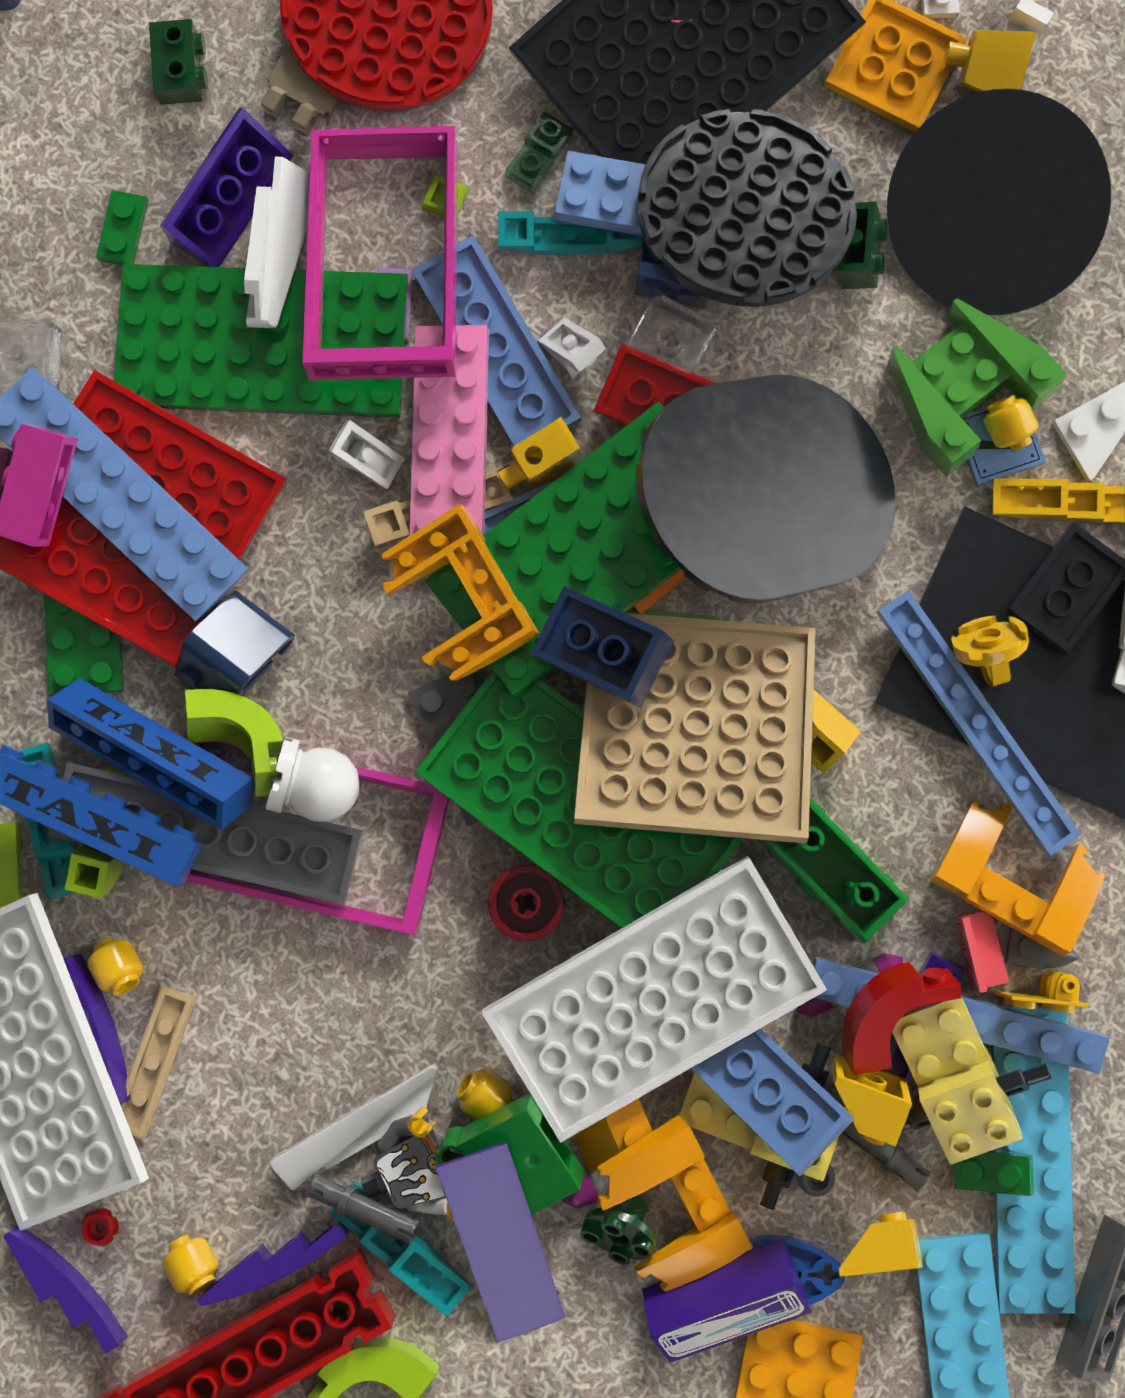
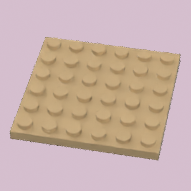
[574,613,816,843]

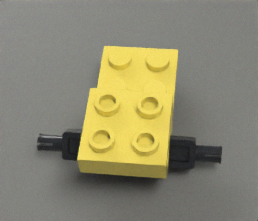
[892,996,1052,1165]
[678,1042,847,1210]

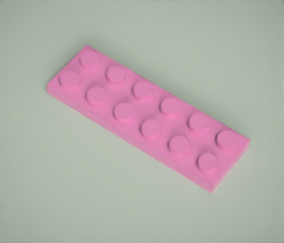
[410,325,489,535]

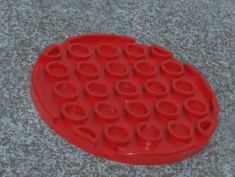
[280,0,493,111]

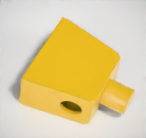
[943,30,1036,92]
[497,417,581,490]

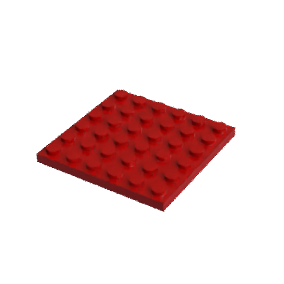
[0,370,287,667]

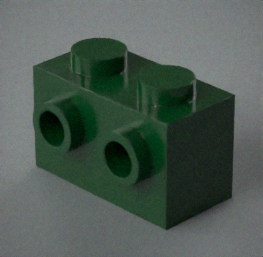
[149,19,208,105]
[834,201,888,289]

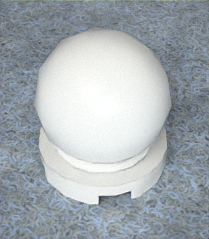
[266,737,359,822]

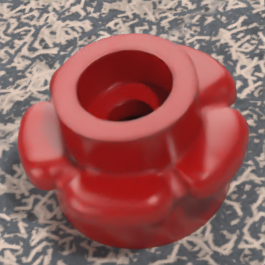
[81,1208,119,1246]

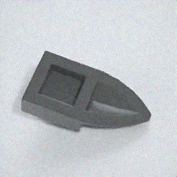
[1005,927,1080,970]

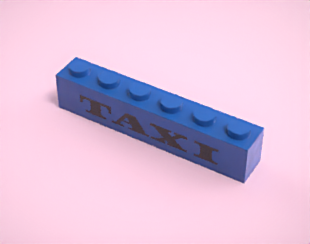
[47,678,253,830]
[0,744,203,886]

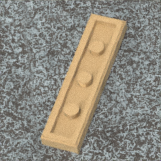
[121,985,197,1141]

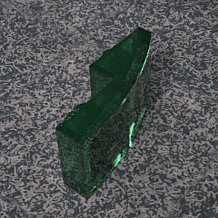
[505,111,574,195]

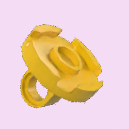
[951,616,1029,688]

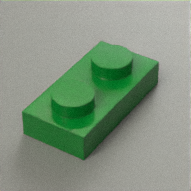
[96,190,149,266]
[954,1151,1034,1196]

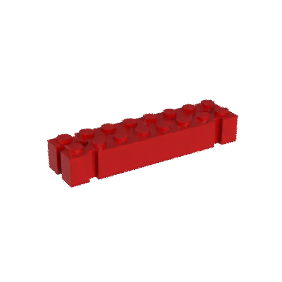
[95,1248,396,1398]

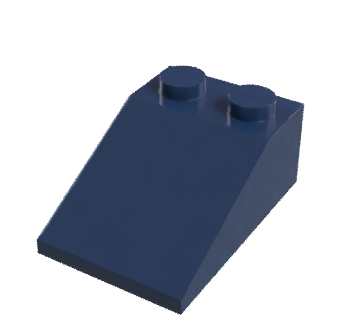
[531,586,674,709]

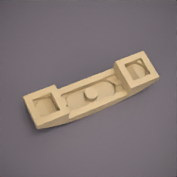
[363,467,513,547]

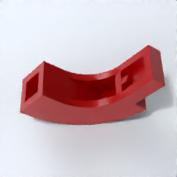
[842,962,962,1075]

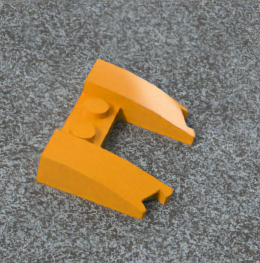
[382,504,540,682]
[929,801,1105,956]
[597,1115,753,1292]

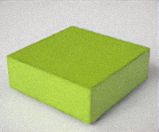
[421,174,468,218]

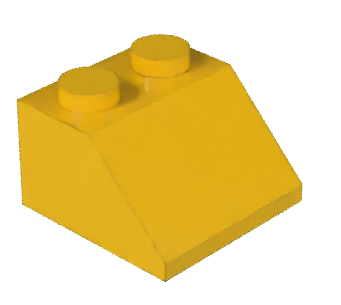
[832,1052,912,1147]
[839,1212,923,1277]

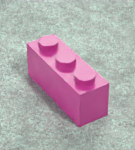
[0,424,78,547]

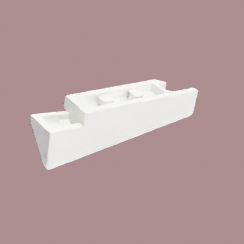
[244,157,310,328]
[269,1063,438,1190]

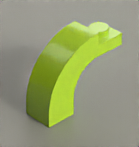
[185,689,283,797]
[65,765,131,899]
[305,1337,439,1398]

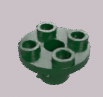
[580,1195,657,1265]

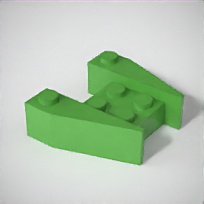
[888,298,1067,477]

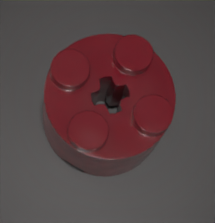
[488,865,564,941]

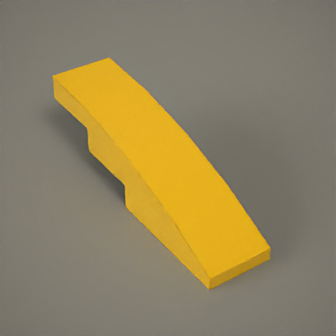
[992,478,1125,525]

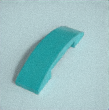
[498,211,642,255]

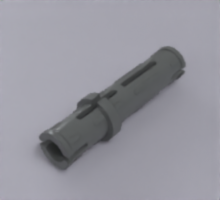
[842,1121,931,1192]
[307,1174,420,1245]

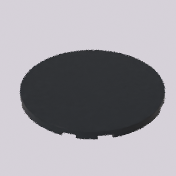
[887,89,1112,315]
[637,109,857,307]

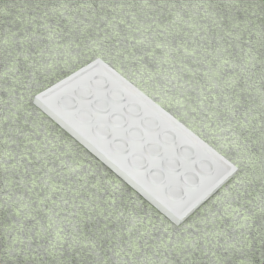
[482,856,827,1143]
[0,893,149,1231]

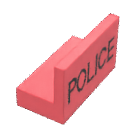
[953,911,1009,993]

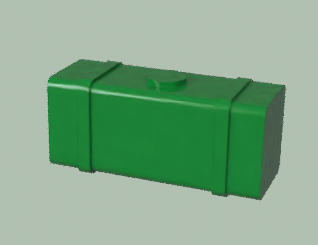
[756,798,909,944]

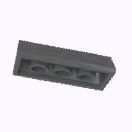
[1056,1214,1125,1380]

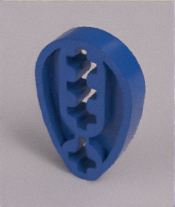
[749,1234,845,1305]

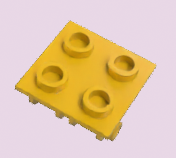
[993,970,1089,1013]

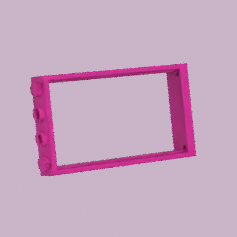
[303,125,458,380]
[183,734,450,935]

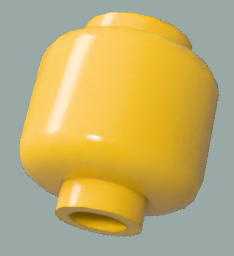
[983,394,1039,452]
[87,938,144,996]
[456,1068,514,1120]
[162,1235,219,1297]

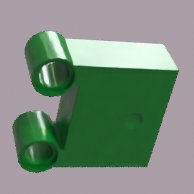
[435,1092,585,1215]

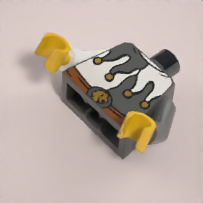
[361,1107,455,1222]

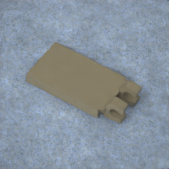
[261,46,341,137]

